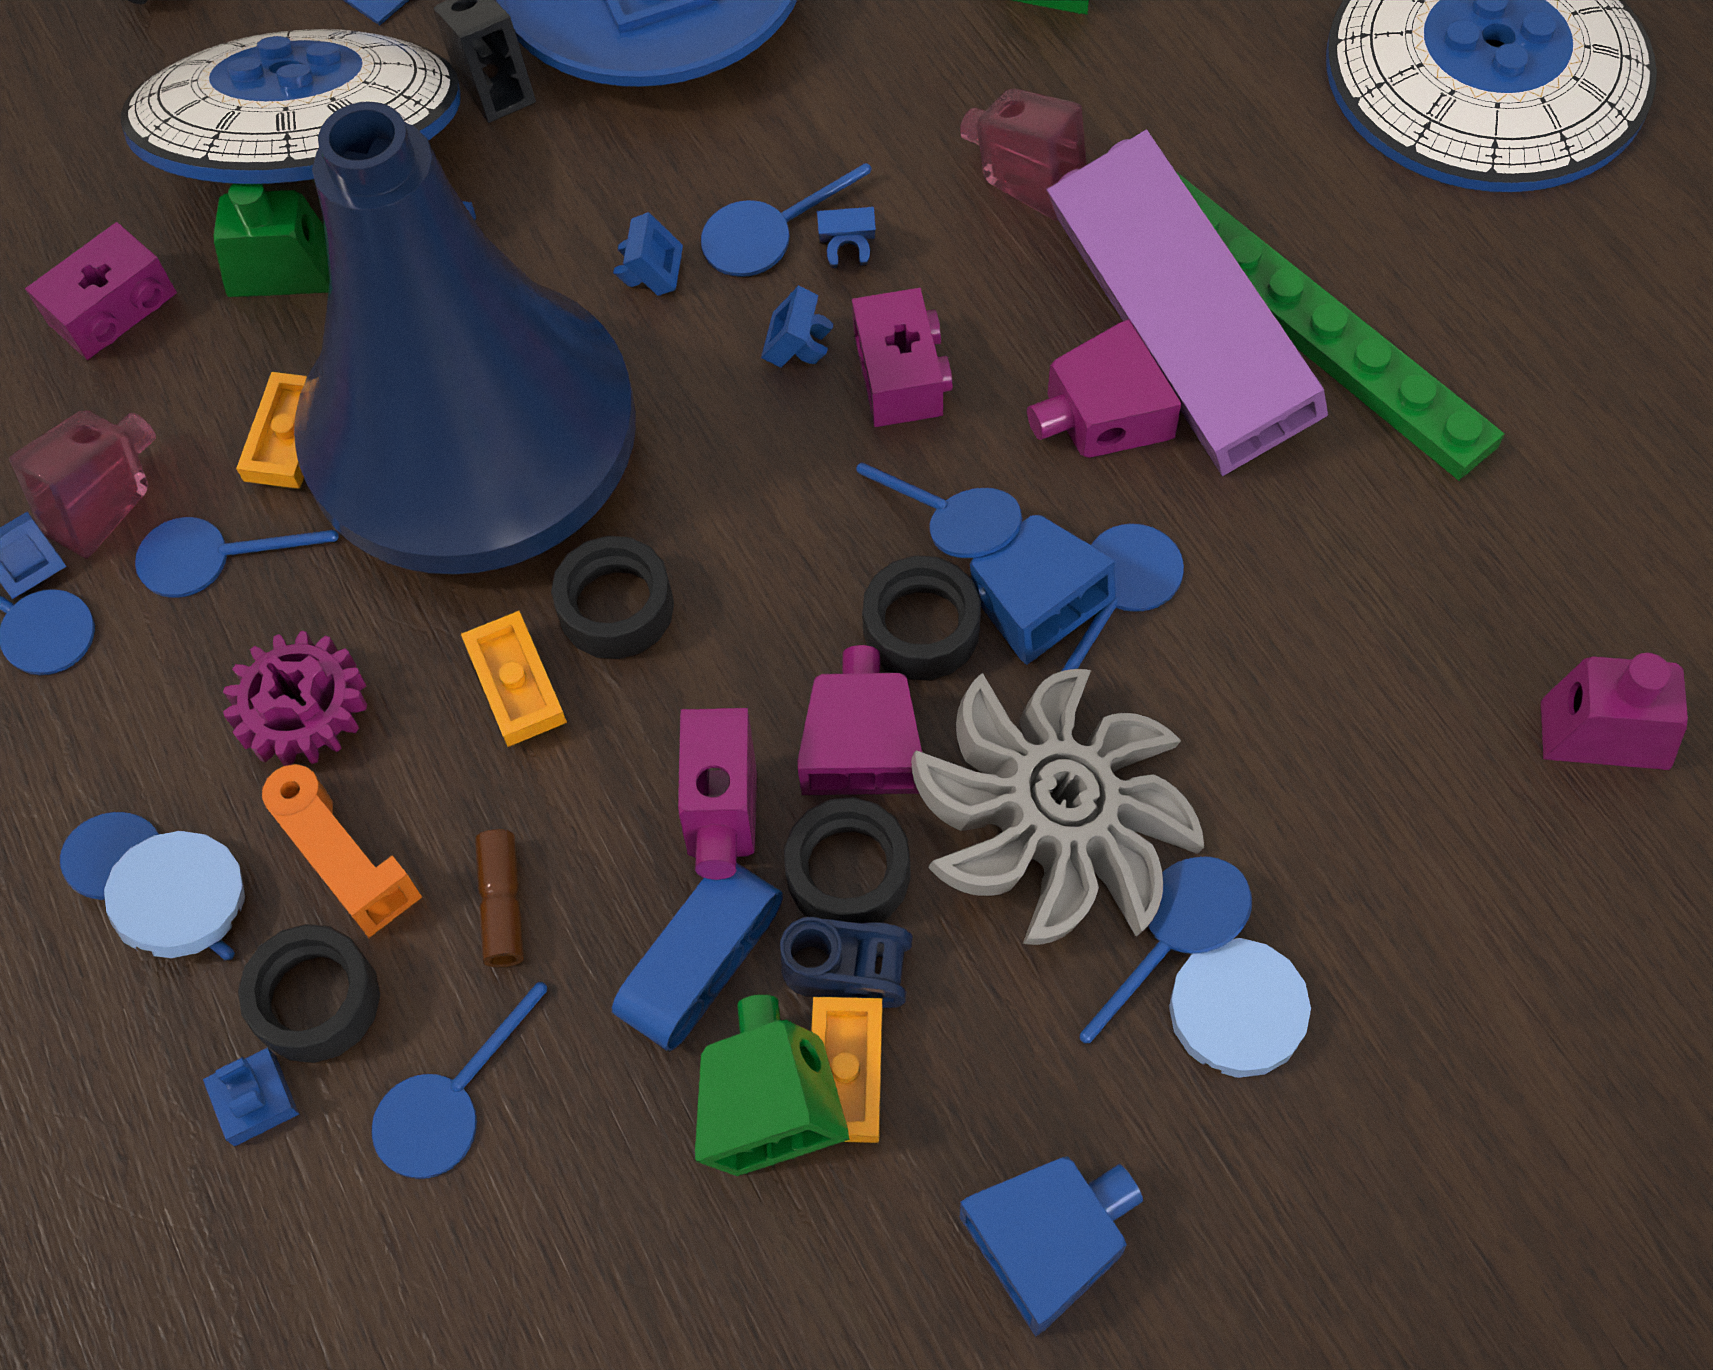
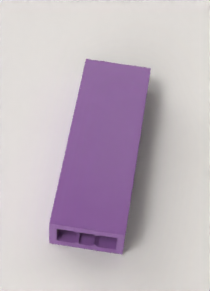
[1047,129,1328,476]

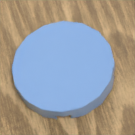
[104,831,245,958]
[1169,938,1311,1078]

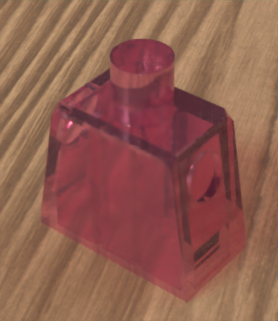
[960,88,1087,221]
[9,411,156,559]

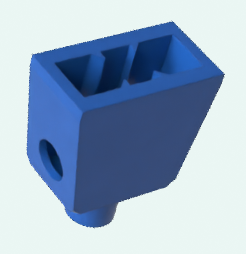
[970,515,1116,665]
[959,1156,1143,1337]

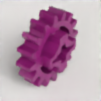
[223,631,367,766]

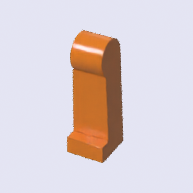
[262,764,422,938]

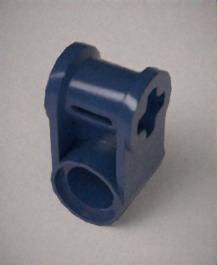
[780,917,913,1008]

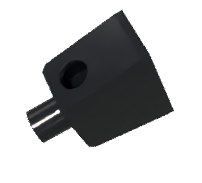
[434,0,536,123]

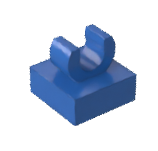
[817,207,876,268]
[613,212,683,296]
[761,285,833,368]
[0,511,67,599]
[203,1047,299,1147]

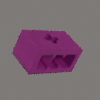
[25,222,177,360]
[852,287,953,427]

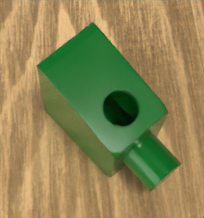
[214,183,330,297]
[695,995,849,1176]

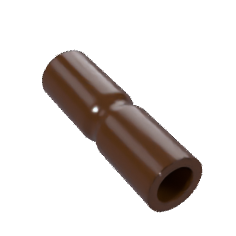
[475,829,524,968]

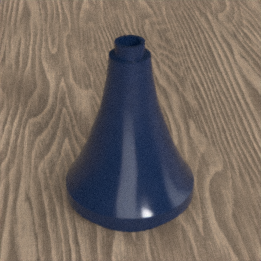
[294,101,636,574]

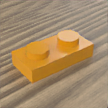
[236,372,307,489]
[461,611,567,747]
[812,997,883,1143]

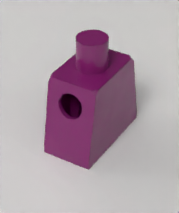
[1027,319,1181,458]
[798,645,922,795]
[1541,653,1688,770]
[678,708,758,880]

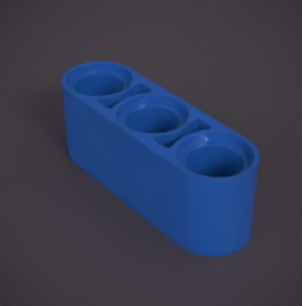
[612,862,783,1052]

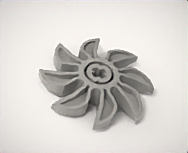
[911,669,1204,945]

